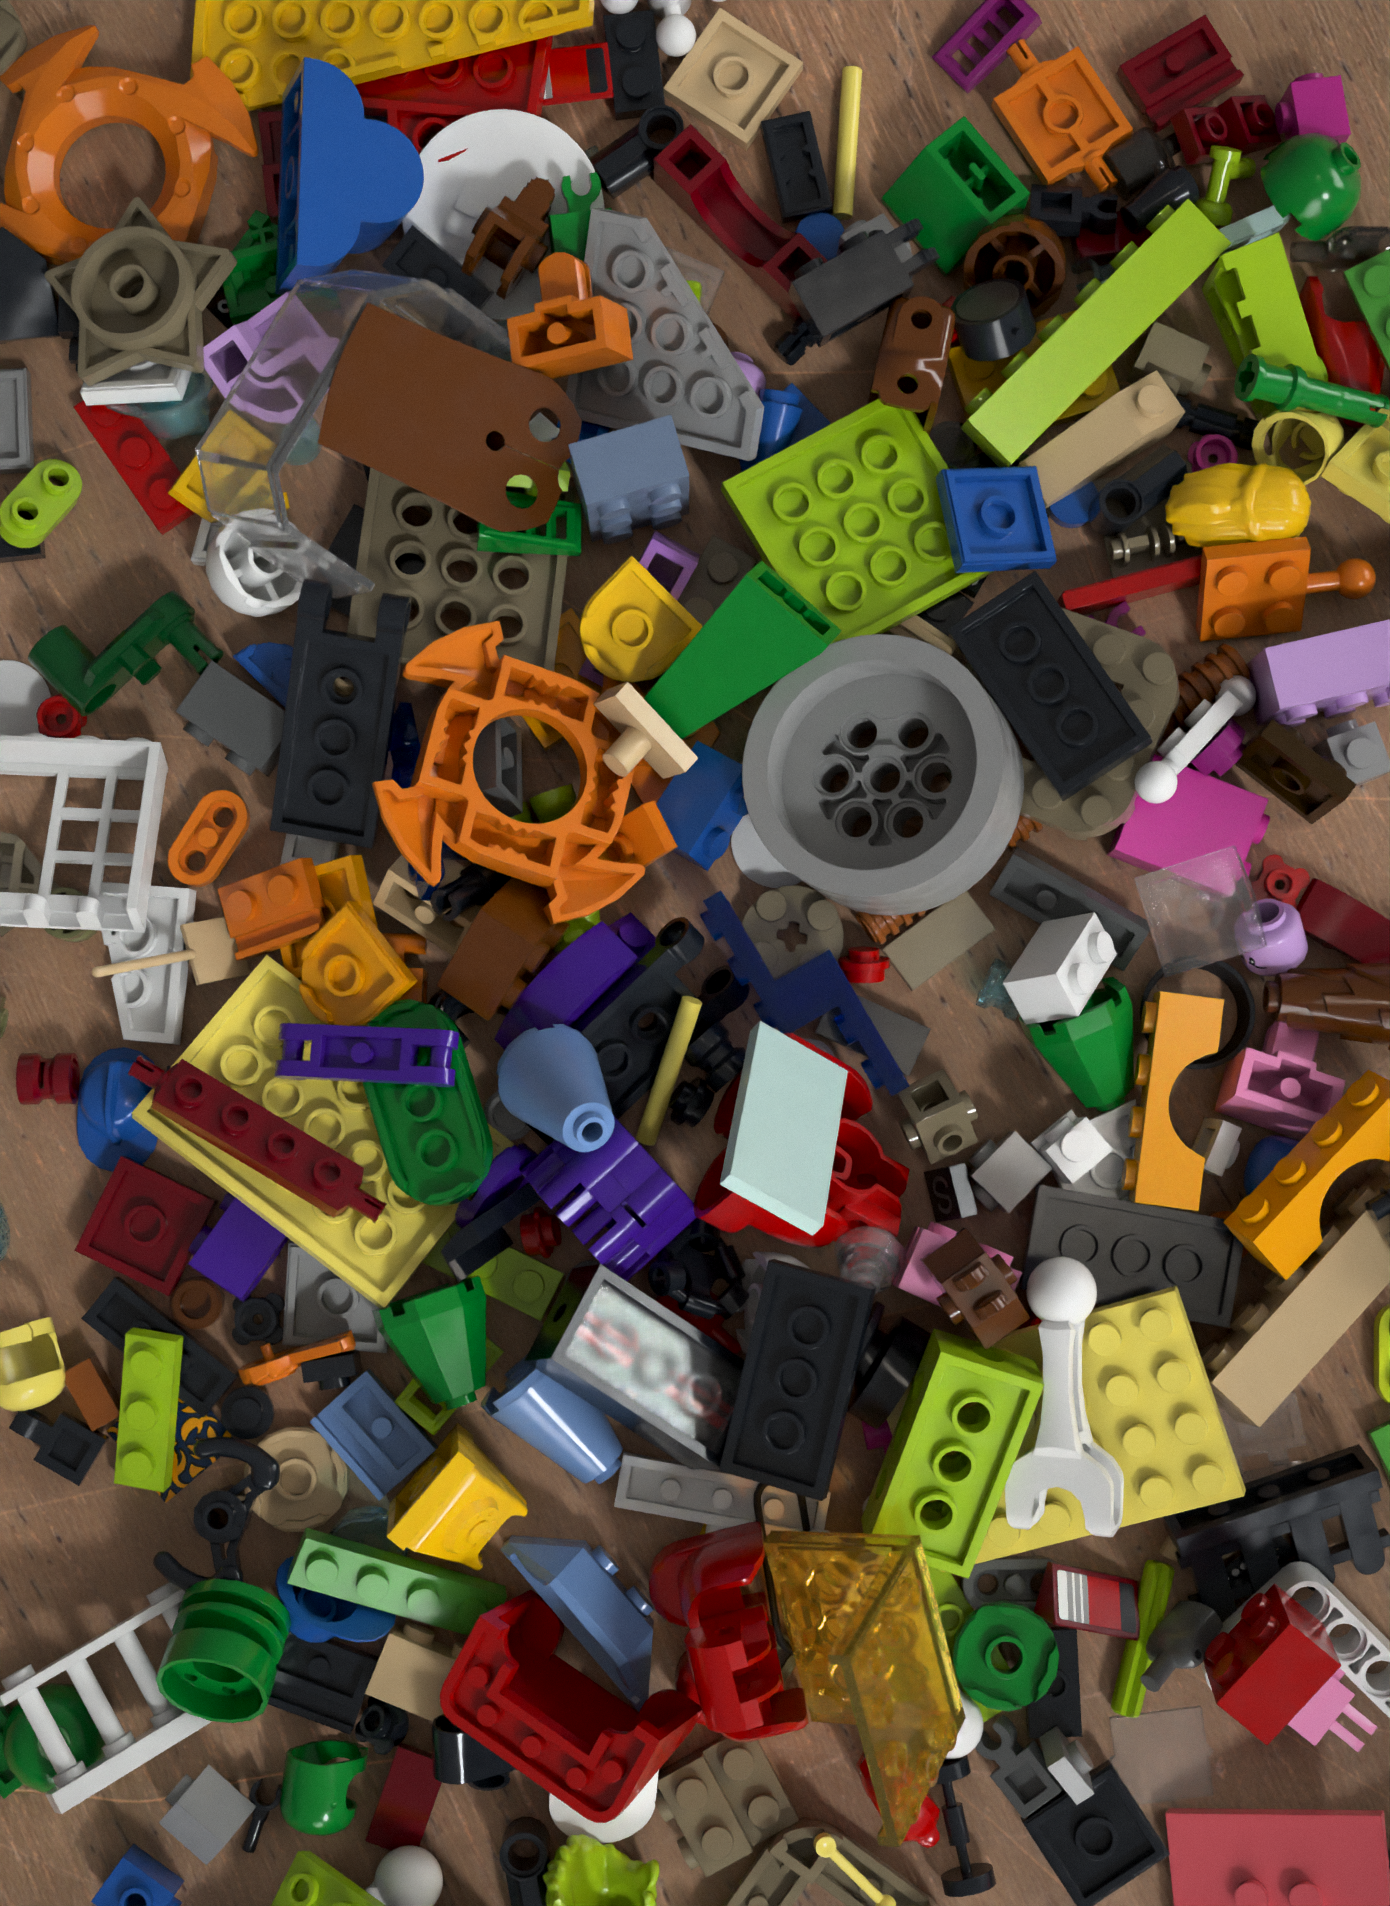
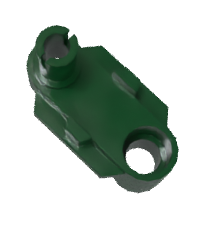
[28,590,224,716]

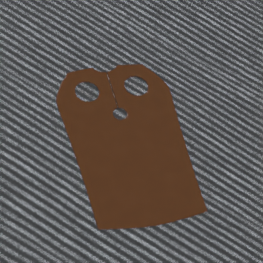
[317,303,582,532]

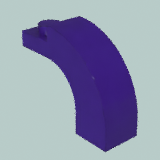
[494,912,656,1050]

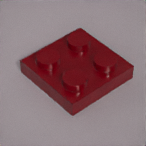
[74,1156,218,1296]

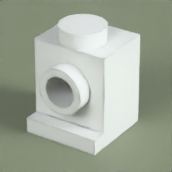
[1030,1110,1113,1184]

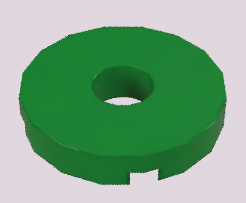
[951,1600,1059,1712]

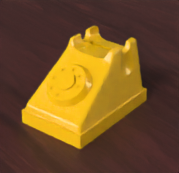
[387,1423,528,1571]

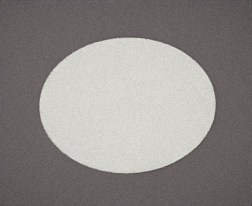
[402,109,604,320]

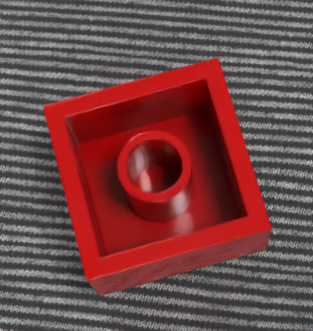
[1203,1583,1342,1745]

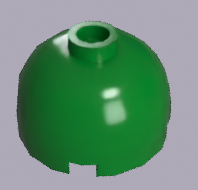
[1261,132,1361,241]
[2,1683,106,1793]

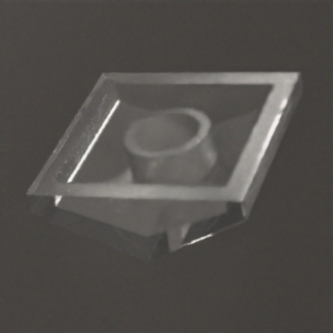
[1134,846,1267,978]

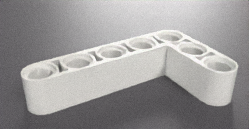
[1201,1561,1390,1718]

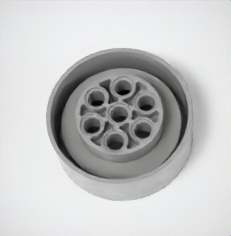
[742,634,1024,916]

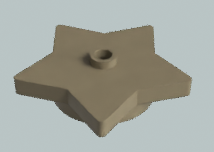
[44,197,237,386]

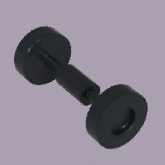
[916,1755,996,1897]

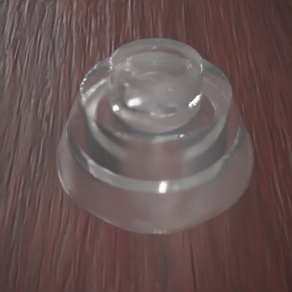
[834,1226,907,1294]

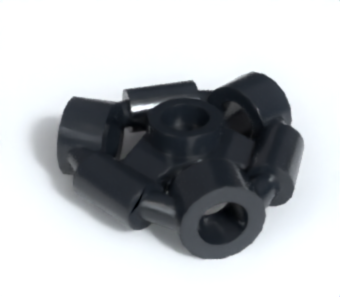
[648,1218,750,1320]

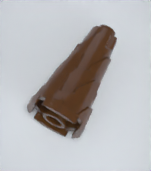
[1262,963,1390,1050]

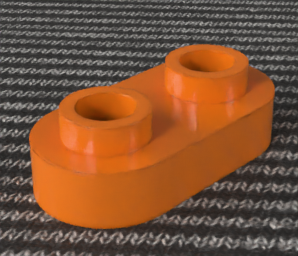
[168,790,250,887]

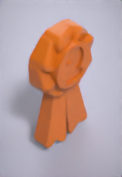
[238,1330,356,1386]

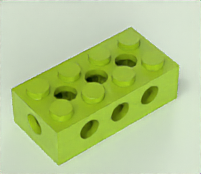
[861,1328,1045,1579]

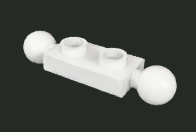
[1135,675,1256,804]

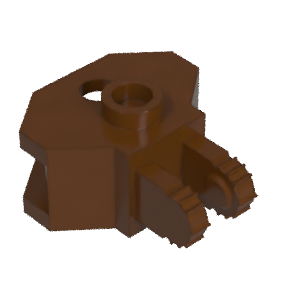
[461,177,555,300]
[920,1228,1030,1350]

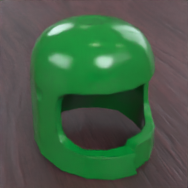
[280,1740,368,1836]

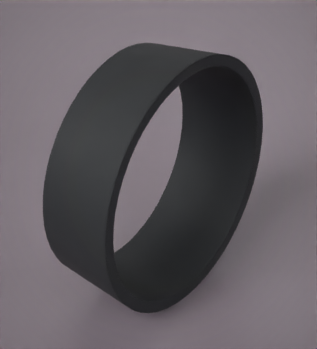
[1140,955,1255,1070]

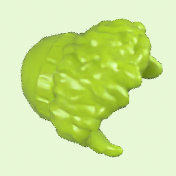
[542,1834,660,1906]

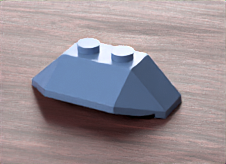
[500,1535,654,1711]

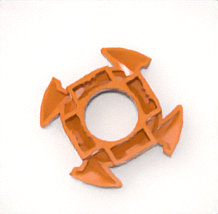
[0,25,259,266]
[372,621,651,925]

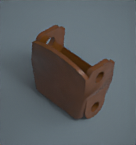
[867,296,956,435]

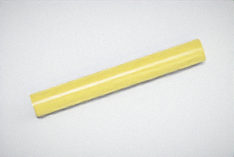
[832,66,862,220]
[636,996,702,1146]

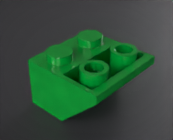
[881,116,1030,277]

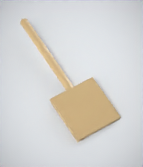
[92,917,251,985]

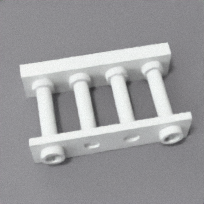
[0,1582,212,1814]

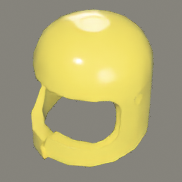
[1252,407,1345,485]
[0,1317,66,1411]

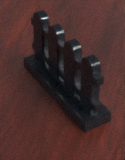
[1162,1444,1390,1623]

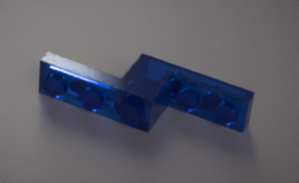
[700,889,910,1096]

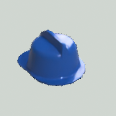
[77,1047,158,1172]
[275,1556,396,1643]

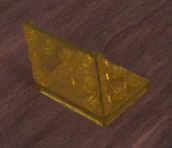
[763,1530,966,1847]

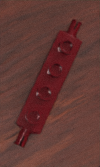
[128,1055,387,1223]

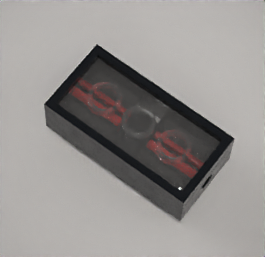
[524,1264,745,1469]

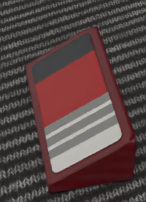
[1034,1561,1140,1641]

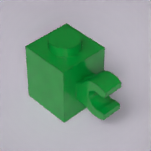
[547,172,612,261]

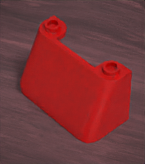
[440,1589,702,1823]

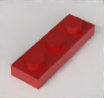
[73,400,195,535]

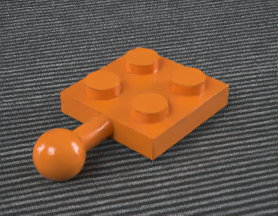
[1196,536,1376,642]

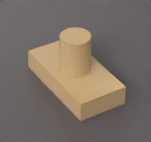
[594,682,698,779]

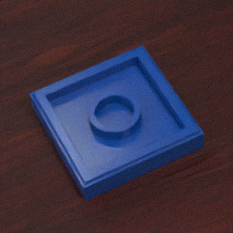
[935,466,1057,573]

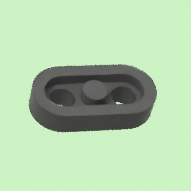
[961,1556,1057,1611]

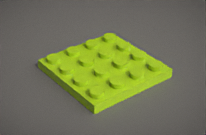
[720,388,994,644]

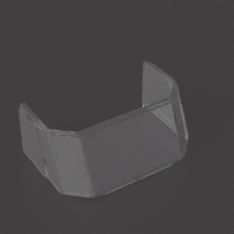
[195,269,512,599]

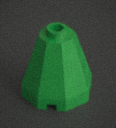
[1018,977,1134,1111]
[372,1275,486,1410]

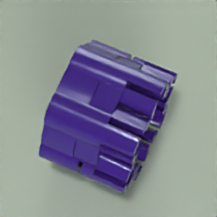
[520,1115,697,1282]

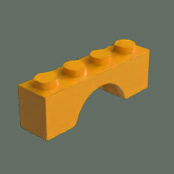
[1121,991,1224,1211]
[1223,1069,1390,1280]

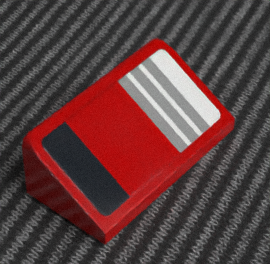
[543,42,614,106]

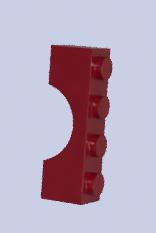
[654,124,828,322]

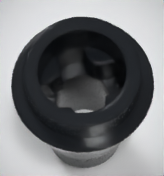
[1120,165,1199,234]

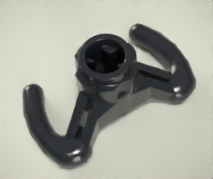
[153,1436,280,1591]

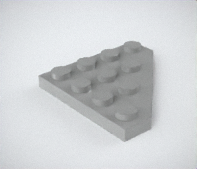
[566,208,764,461]

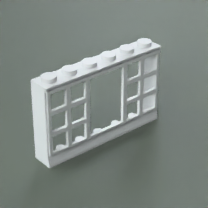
[0,733,169,932]

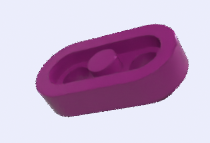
[1190,717,1246,776]

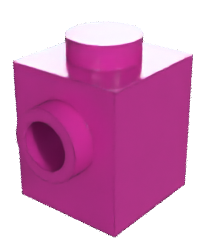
[1275,73,1351,144]

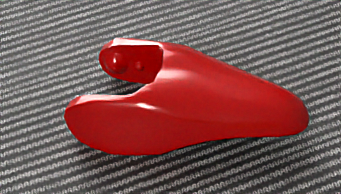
[1299,276,1385,428]

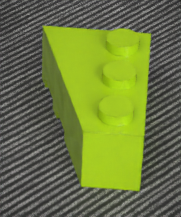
[1201,232,1328,421]

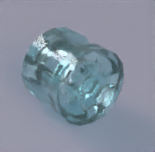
[975,958,1019,1021]

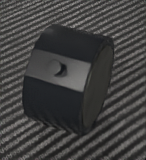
[950,278,1036,362]

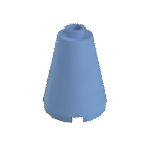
[496,1024,615,1152]
[481,1355,623,1484]

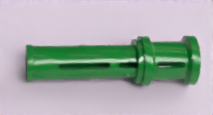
[1234,353,1390,428]

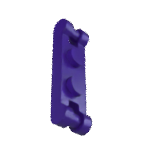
[274,1023,460,1087]

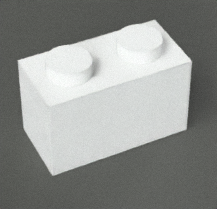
[1003,912,1117,1025]

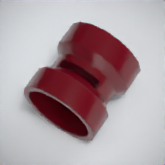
[16,1053,80,1105]

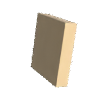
[663,8,803,151]

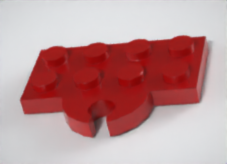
[355,36,553,162]

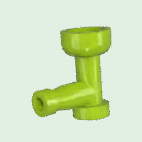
[1194,145,1256,226]

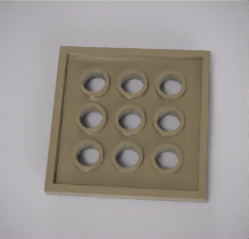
[347,468,576,672]

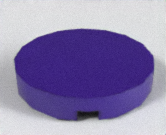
[455,1143,538,1229]

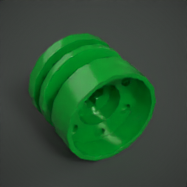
[156,1579,291,1723]

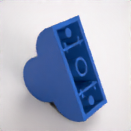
[275,57,424,295]

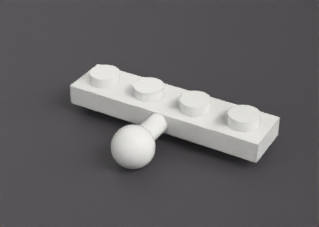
[614,1452,831,1541]

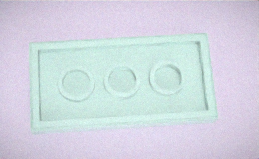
[720,1021,848,1236]

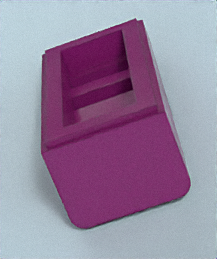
[932,0,1042,94]

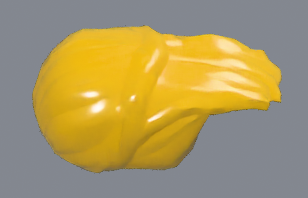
[1165,463,1311,548]

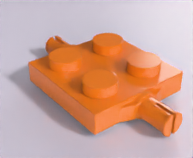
[991,39,1133,193]

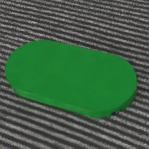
[362,999,493,1206]

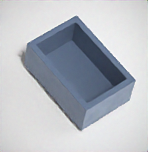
[568,415,689,544]

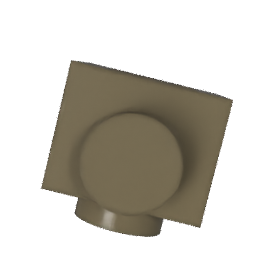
[1126,321,1212,397]

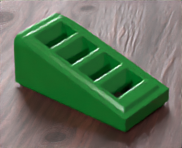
[477,492,581,556]

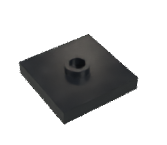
[1021,1759,1170,1906]

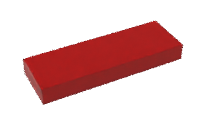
[1057,555,1202,615]

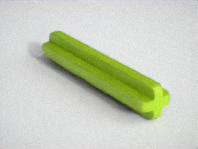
[1111,1560,1175,1718]

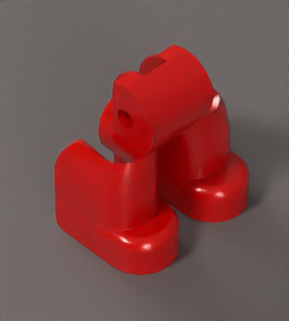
[693,1033,910,1250]
[649,1521,809,1742]

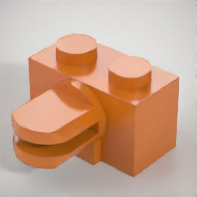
[506,252,633,379]

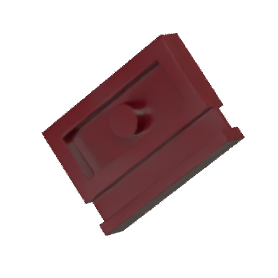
[1116,15,1244,134]

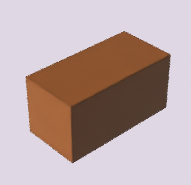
[65,1356,120,1432]

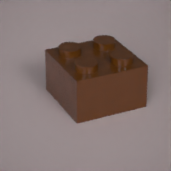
[437,877,571,1021]

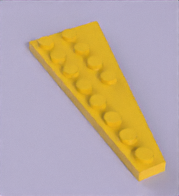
[190,0,595,111]

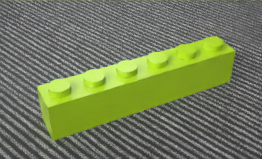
[961,199,1232,467]

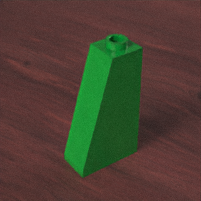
[644,560,842,740]

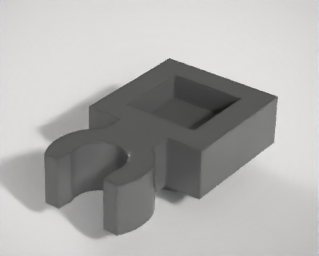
[975,1715,1064,1819]

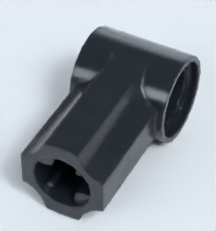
[589,105,684,200]
[1088,444,1188,537]
[499,1817,551,1906]

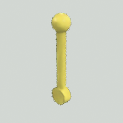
[813,1833,896,1906]

